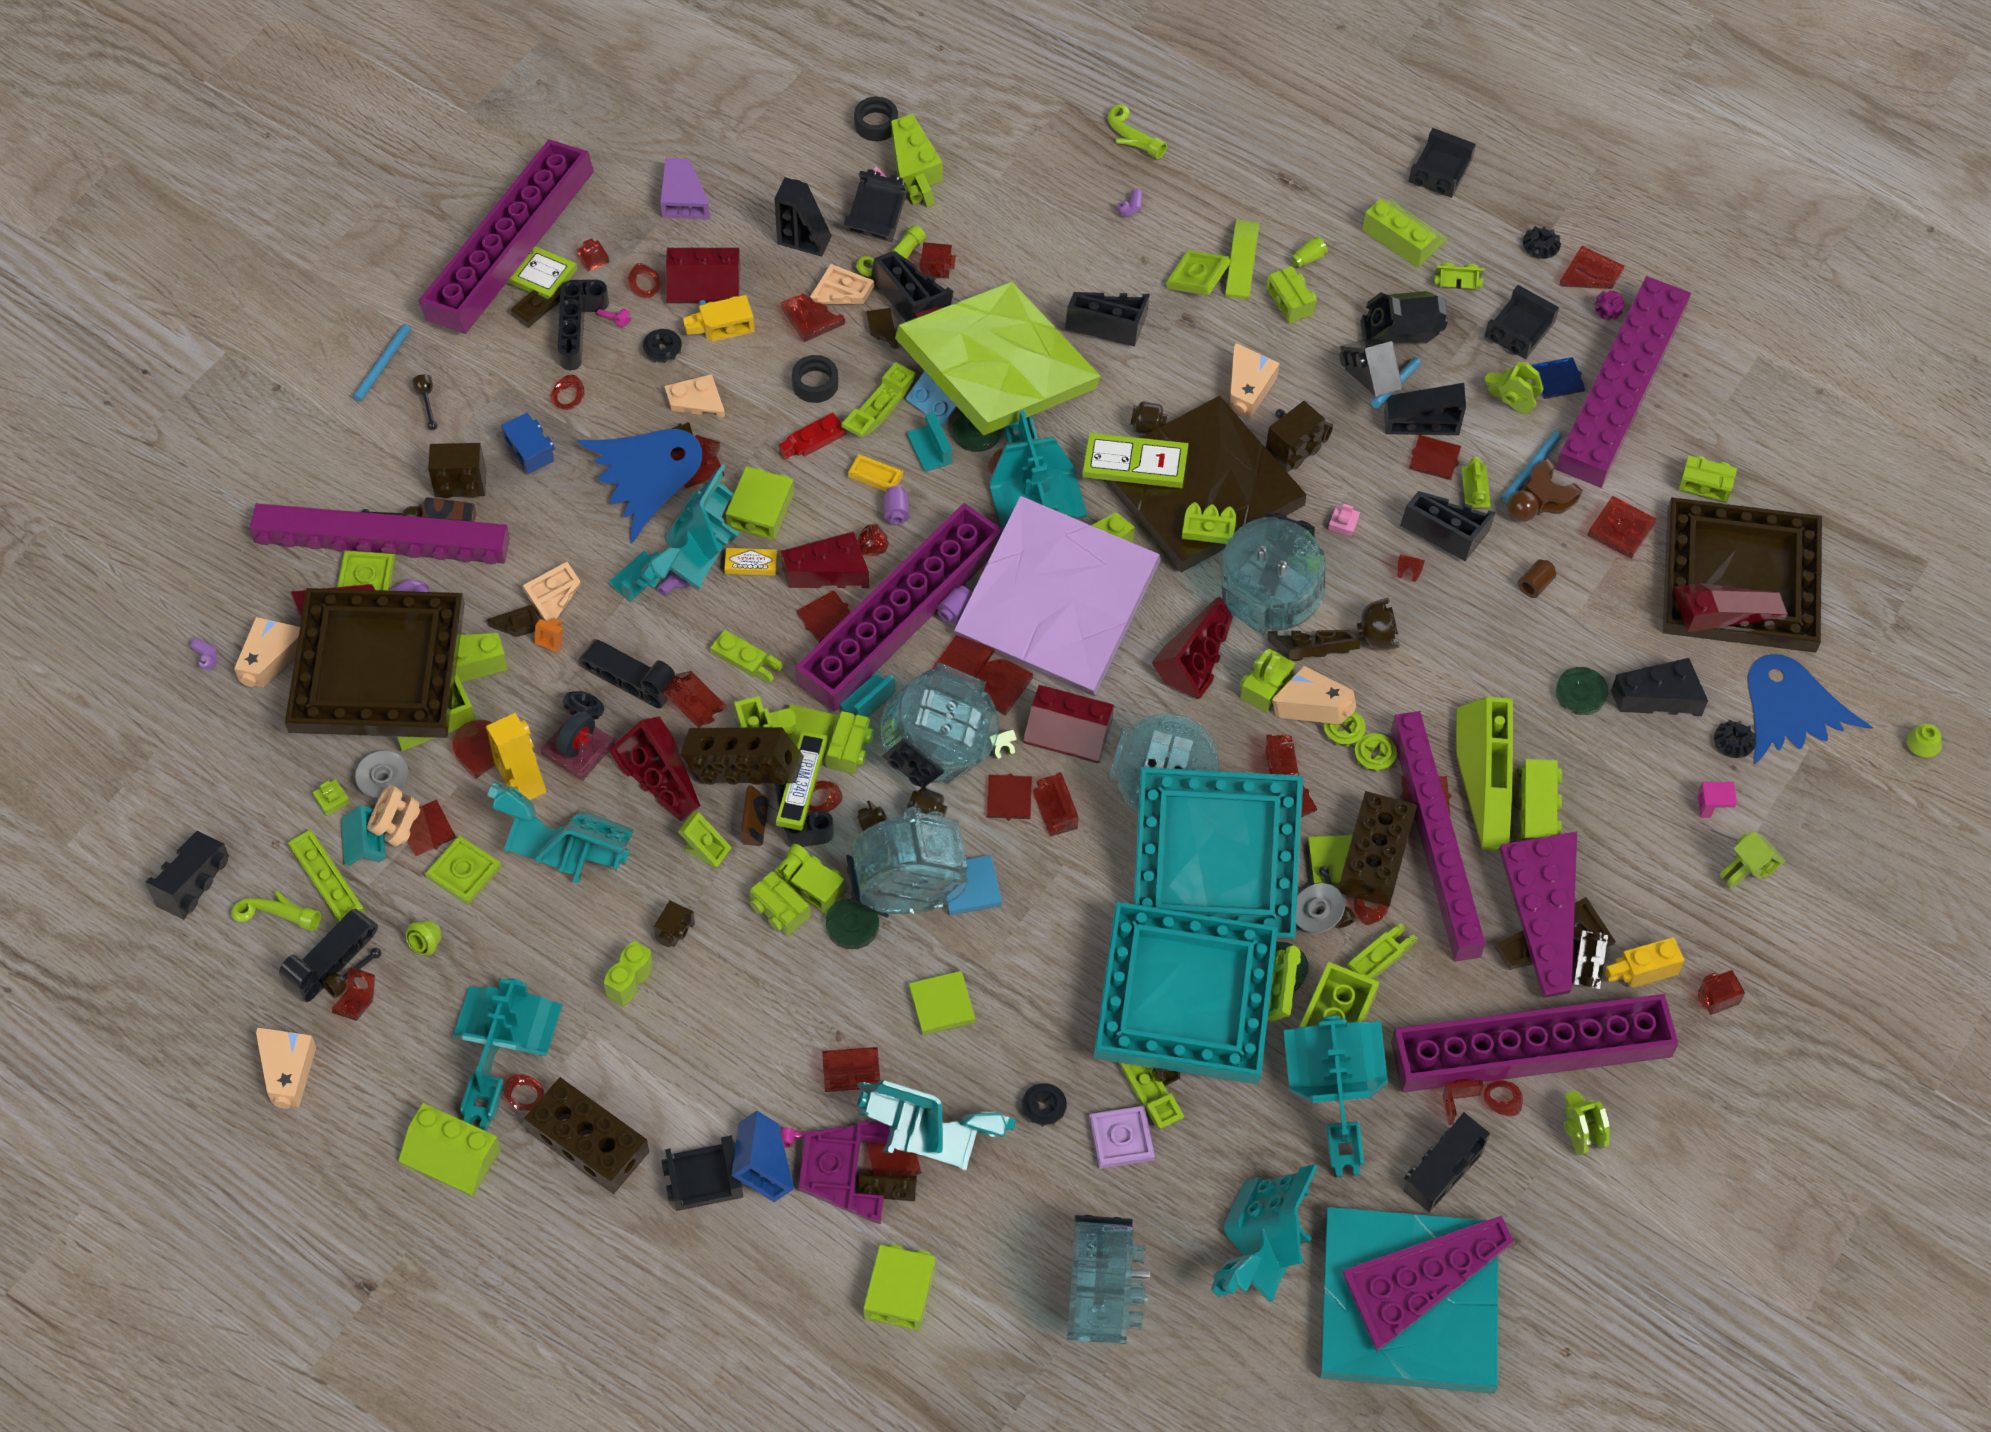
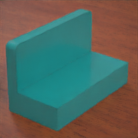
[907,412,952,472]
[609,551,659,602]
[840,672,895,717]
[342,805,386,866]

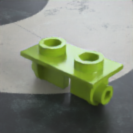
[1434,263,1485,290]
[1461,457,1491,508]

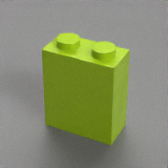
[726,466,794,541]
[864,1244,936,1331]

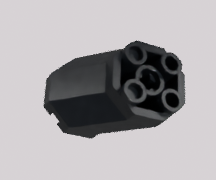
[1360,291,1448,344]

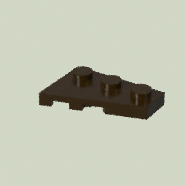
[1268,630,1360,661]

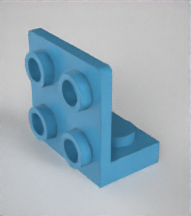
[906,371,957,425]

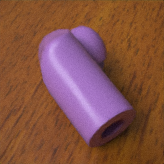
[1117,189,1143,217]
[657,572,691,596]
[389,579,429,592]
[190,638,217,670]

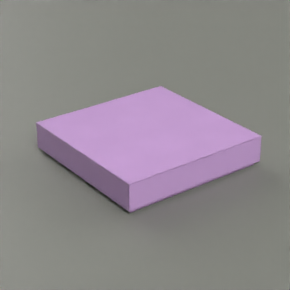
[1089,1106,1155,1169]

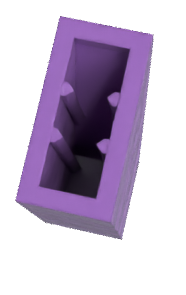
[660,158,710,219]

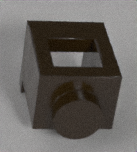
[654,900,695,947]

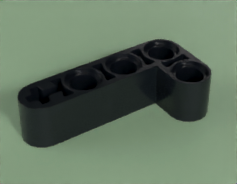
[558,280,609,371]
[578,639,677,709]
[774,783,834,847]
[279,909,378,1002]

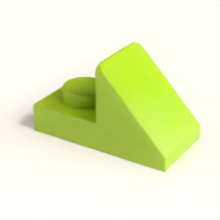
[678,812,732,868]

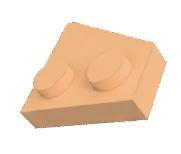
[810,264,874,304]
[664,374,725,418]
[523,562,581,621]

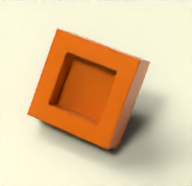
[534,617,563,653]

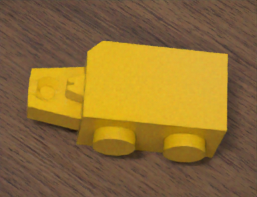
[683,295,755,342]
[1604,937,1685,988]

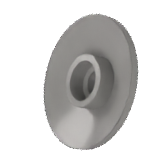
[355,751,409,798]
[1296,883,1345,933]

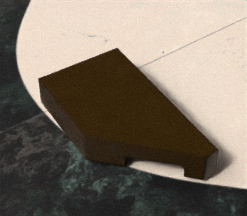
[866,308,898,349]
[487,604,539,637]

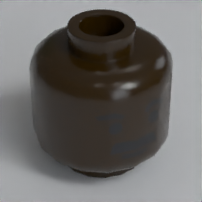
[1130,401,1168,434]
[906,787,948,826]

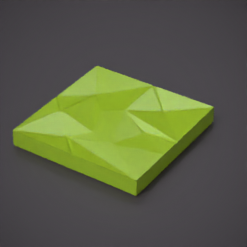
[895,282,1101,436]

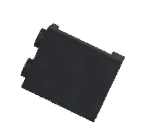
[1408,128,1476,198]
[844,169,908,242]
[1484,285,1559,359]
[661,1135,743,1211]

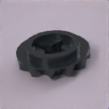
[1523,226,1561,259]
[643,329,682,363]
[563,691,605,720]
[1714,720,1756,758]
[1022,1083,1067,1127]

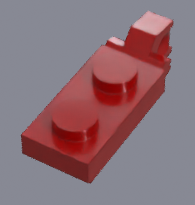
[779,412,846,460]

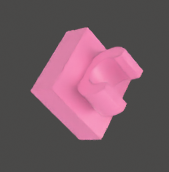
[1328,504,1360,537]

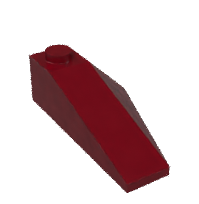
[1673,583,1787,632]
[1152,597,1233,699]
[608,716,701,821]

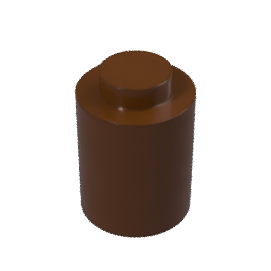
[1518,559,1557,598]

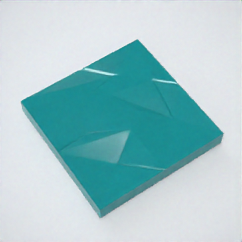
[1133,767,1303,938]
[1093,902,1278,1085]
[1320,1207,1498,1394]

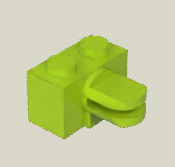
[1240,648,1296,713]
[734,696,797,735]
[1719,831,1786,888]

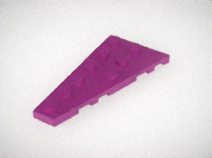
[1499,831,1577,998]
[1342,1215,1513,1353]

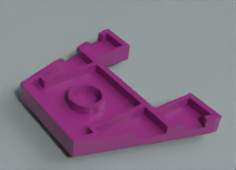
[799,1120,891,1224]

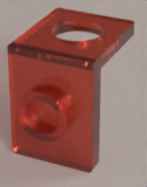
[332,967,375,1021]
[1442,1079,1484,1125]

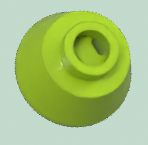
[1906,724,1943,758]
[406,920,442,956]

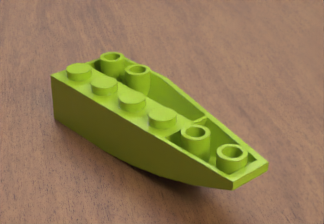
[1456,697,1513,851]

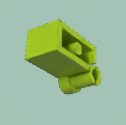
[775,844,845,915]

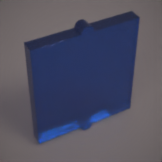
[1532,357,1586,399]

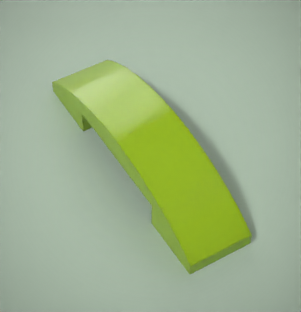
[1225,219,1260,300]
[842,362,916,438]
[1119,1063,1185,1130]

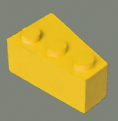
[486,713,547,800]

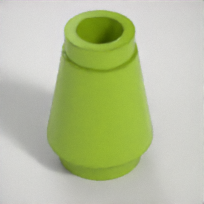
[1291,236,1328,268]

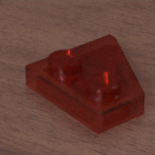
[1559,246,1625,289]
[781,293,845,342]

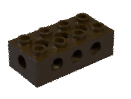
[680,727,804,785]
[1338,791,1417,907]
[523,1077,649,1195]

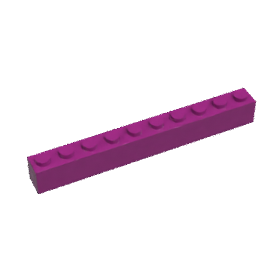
[249,503,510,564]
[1391,711,1485,962]

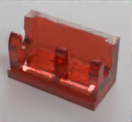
[663,671,727,728]
[1265,734,1299,775]
[1033,772,1079,837]
[822,1047,880,1092]

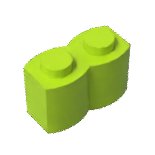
[604,941,653,1006]

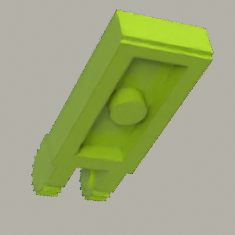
[710,630,783,683]
[1346,923,1418,980]
[1268,945,1301,1022]

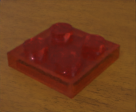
[1587,496,1657,559]

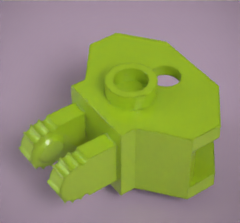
[1485,362,1544,414]
[1564,1091,1610,1156]

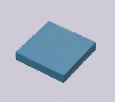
[942,855,1002,916]

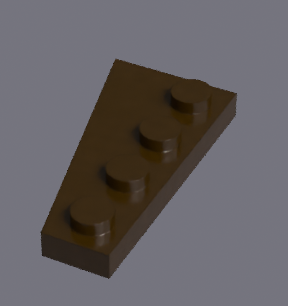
[1495,897,1616,970]

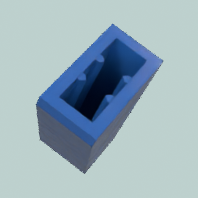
[731,1111,794,1202]

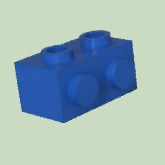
[501,412,555,474]

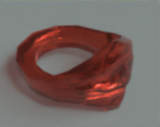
[628,263,660,298]
[551,374,585,410]
[808,781,843,812]
[1354,898,1389,925]
[503,1074,544,1111]
[1483,1080,1523,1116]

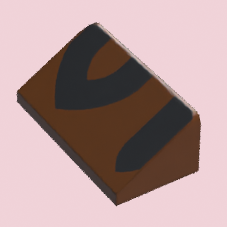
[422,497,477,522]
[741,785,769,846]

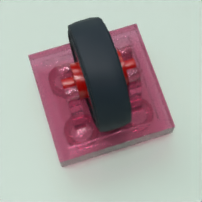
[540,712,615,781]

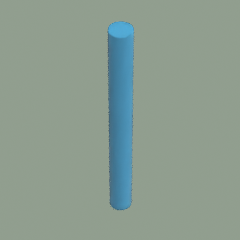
[353,324,411,402]
[1371,358,1421,408]
[1501,431,1562,503]

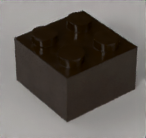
[1266,401,1325,472]
[428,443,487,498]

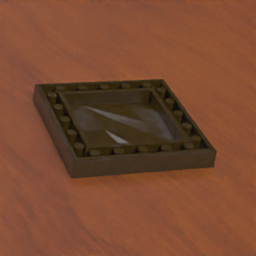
[1104,396,1306,573]
[1663,497,1822,653]
[285,588,465,738]

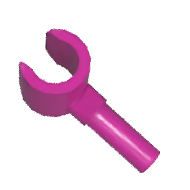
[597,308,632,328]
[780,1127,816,1148]

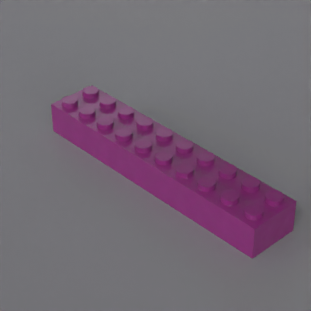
[418,139,594,334]
[1555,276,1691,488]
[795,503,1003,712]
[1391,994,1679,1093]

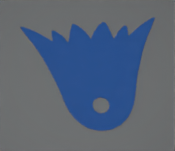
[577,429,702,544]
[1748,654,1873,764]

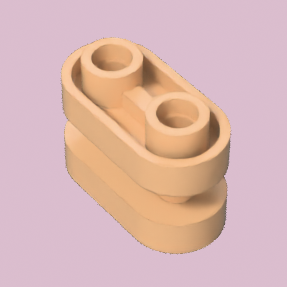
[367,785,420,847]

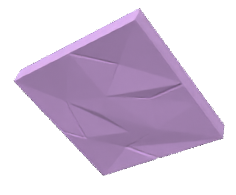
[954,496,1161,696]

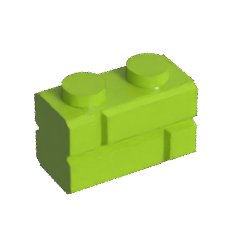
[1266,266,1317,324]
[1678,455,1737,503]
[825,711,874,774]
[750,871,811,936]

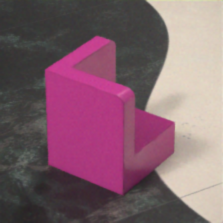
[1697,782,1737,818]

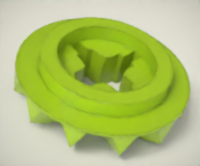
[1324,711,1366,747]
[1354,733,1397,773]

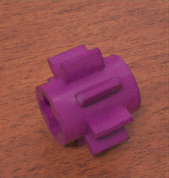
[1594,290,1625,320]

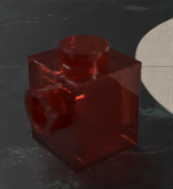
[920,242,956,279]
[1698,970,1745,1015]

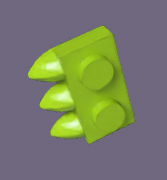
[1182,502,1236,545]

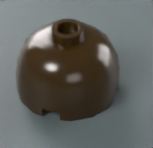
[1357,598,1400,650]

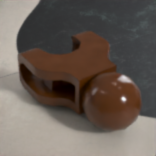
[1507,459,1583,522]

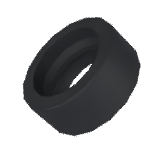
[854,96,898,142]
[792,355,839,403]

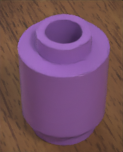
[883,486,910,525]
[937,586,972,623]

